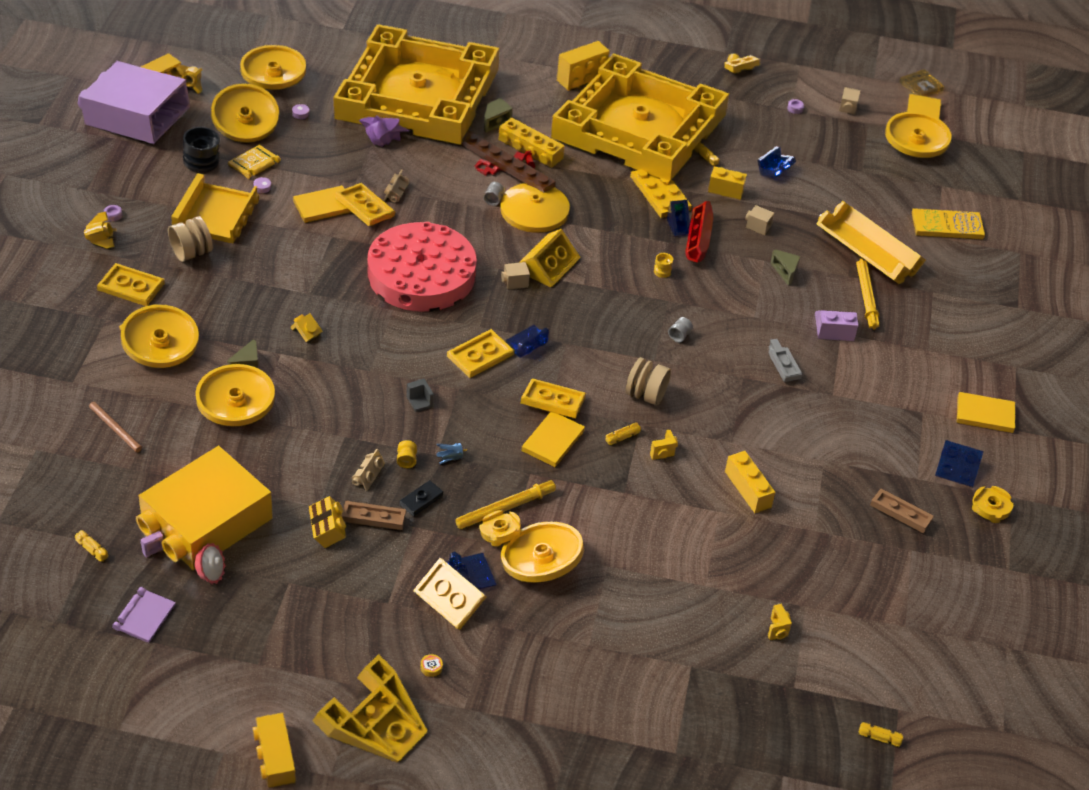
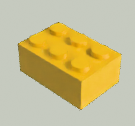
[557,41,610,91]

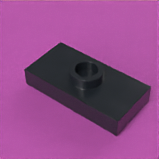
[400,480,443,516]

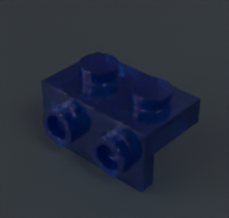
[757,146,796,178]

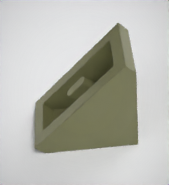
[770,250,800,286]
[227,339,258,368]

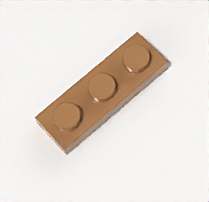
[870,489,934,533]
[342,501,406,530]

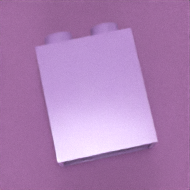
[78,61,190,144]

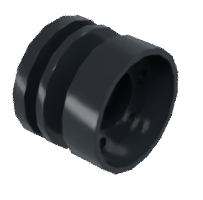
[183,127,220,172]

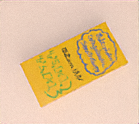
[912,208,985,239]

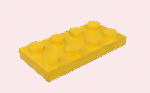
[630,169,692,218]

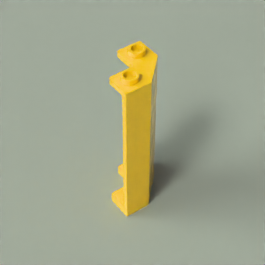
[816,201,926,284]

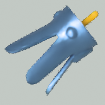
[436,443,467,464]

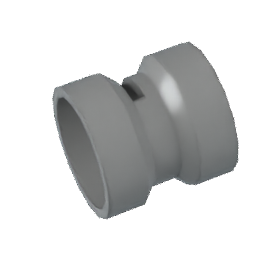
[483,182,505,206]
[668,317,693,342]

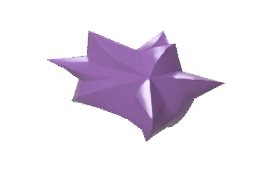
[359,115,410,147]

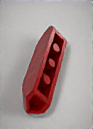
[685,201,713,262]

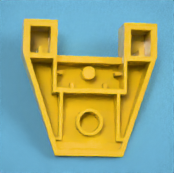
[312,654,428,763]

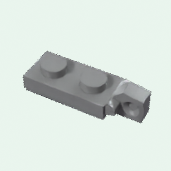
[769,339,802,382]

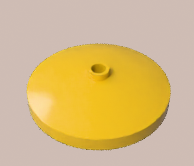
[240,45,306,90]
[211,84,279,142]
[885,112,951,158]
[500,183,570,233]
[121,305,199,368]
[195,364,275,426]
[501,522,584,582]

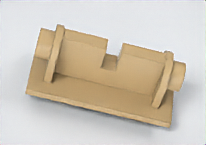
[383,169,409,203]
[352,449,385,491]

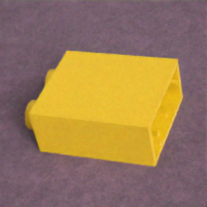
[136,446,273,571]

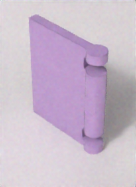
[112,587,175,643]

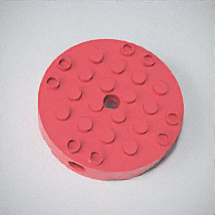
[368,222,476,312]

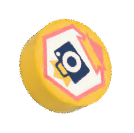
[421,654,443,677]

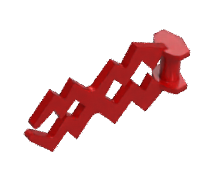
[474,151,535,176]

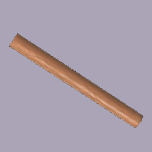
[89,402,142,453]

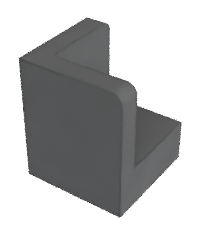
[406,378,434,412]

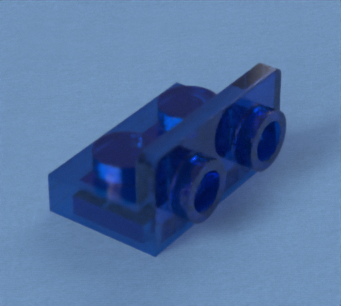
[506,325,549,358]

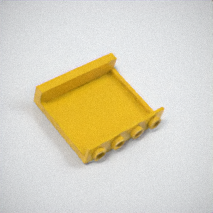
[171,173,260,244]

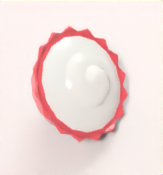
[195,543,226,584]

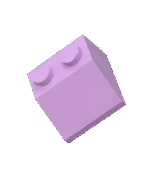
[815,310,858,341]

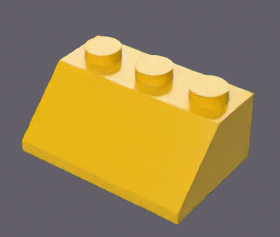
[519,229,581,287]

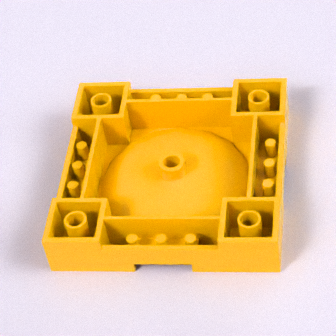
[333,24,499,145]
[551,53,729,181]

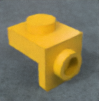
[291,313,323,342]
[650,430,678,460]
[768,604,792,640]

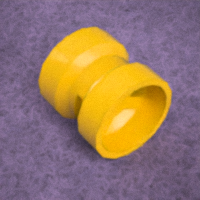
[654,253,673,278]
[397,440,417,468]

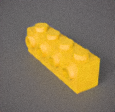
[498,117,565,168]

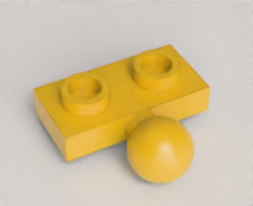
[725,54,760,73]

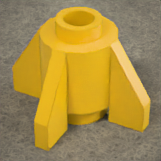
[176,65,202,94]
[84,211,117,248]

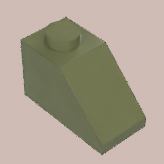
[484,98,513,132]

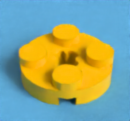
[972,486,1013,523]
[479,511,521,546]

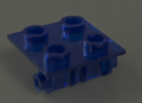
[935,440,984,487]
[445,552,496,590]

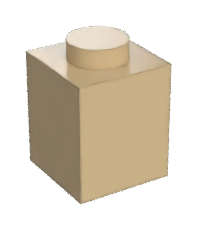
[839,87,860,114]
[745,205,774,235]
[501,262,530,290]

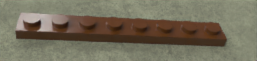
[461,130,556,193]

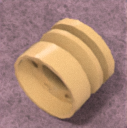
[168,216,213,262]
[626,357,671,406]

